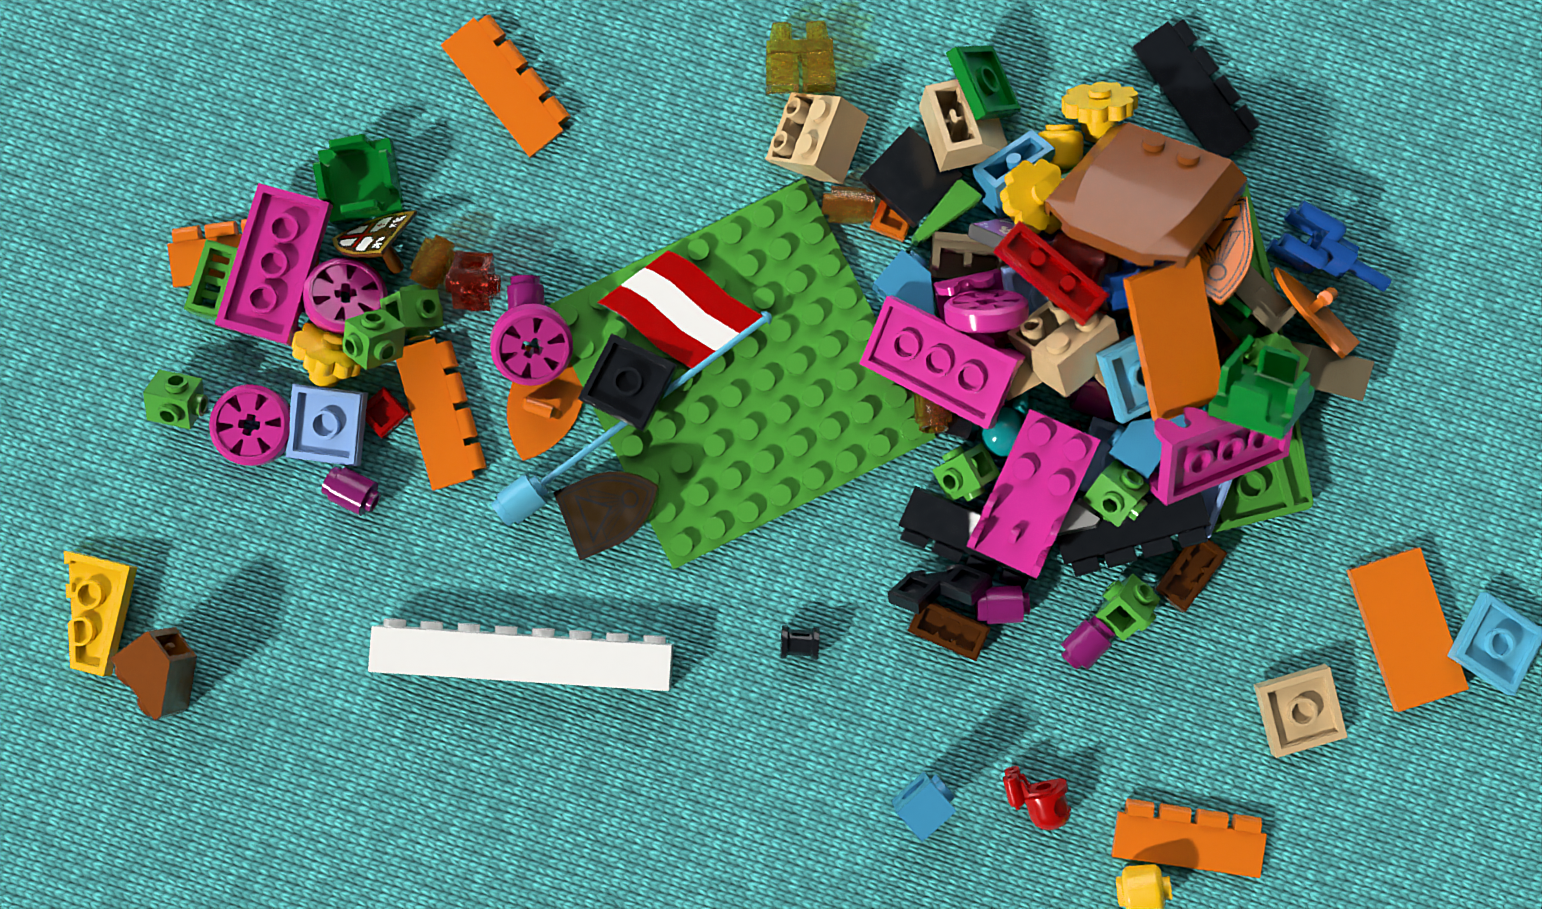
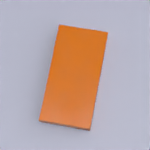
[1123,254,1221,421]
[1346,547,1469,712]

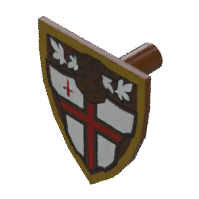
[332,210,418,274]

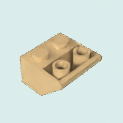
[919,79,1008,172]
[765,93,869,184]
[1007,300,1120,398]

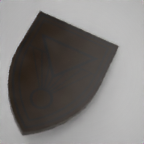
[553,471,660,560]

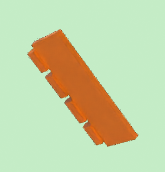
[441,14,571,158]
[167,219,319,288]
[396,337,487,491]
[1111,798,1267,878]

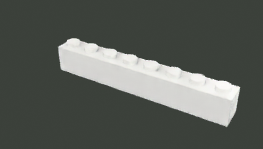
[368,618,674,691]

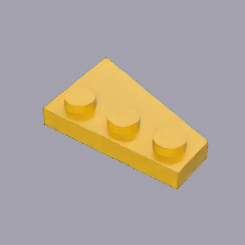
[64,551,138,676]

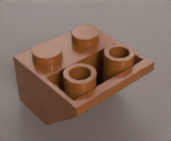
[110,627,197,721]

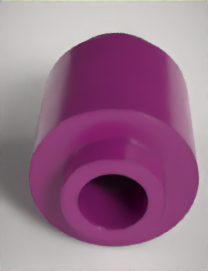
[507,275,545,310]
[1065,377,1115,420]
[321,467,381,516]
[975,585,1030,624]
[1061,615,1116,670]

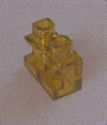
[766,21,836,94]

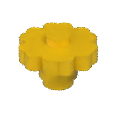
[1061,82,1138,143]
[1000,159,1064,235]
[292,322,363,388]

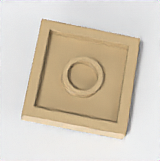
[1254,664,1347,758]

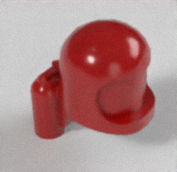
[1002,766,1071,830]

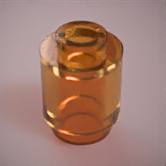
[821,185,875,225]
[409,234,459,290]
[914,392,952,434]

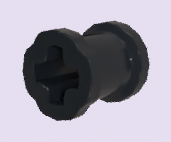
[780,625,820,660]

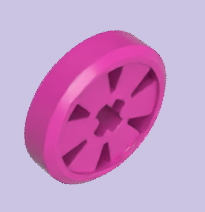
[303,258,387,335]
[944,289,1029,333]
[490,304,573,386]
[209,384,290,466]

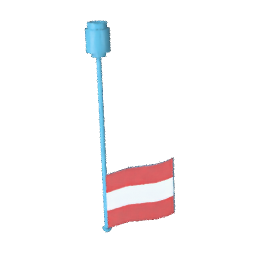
[491,250,772,526]

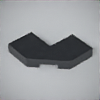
[888,564,993,614]

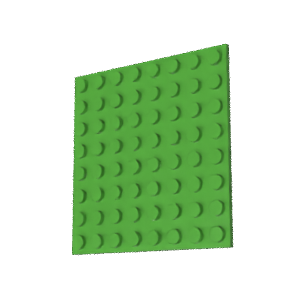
[547,178,937,570]

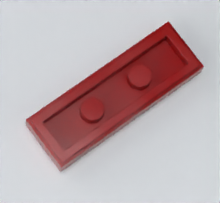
[993,220,1110,327]

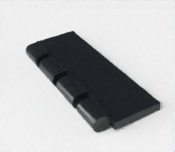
[1131,19,1261,158]
[898,486,1054,590]
[1056,492,1211,577]

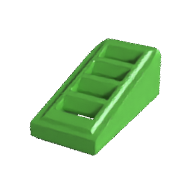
[911,179,982,247]
[184,239,238,321]

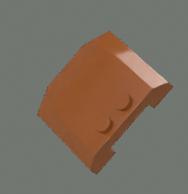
[1044,122,1248,268]

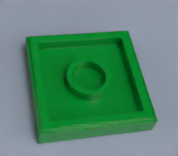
[946,45,1021,121]

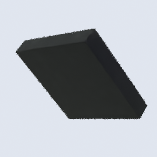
[859,126,963,229]
[578,333,679,433]

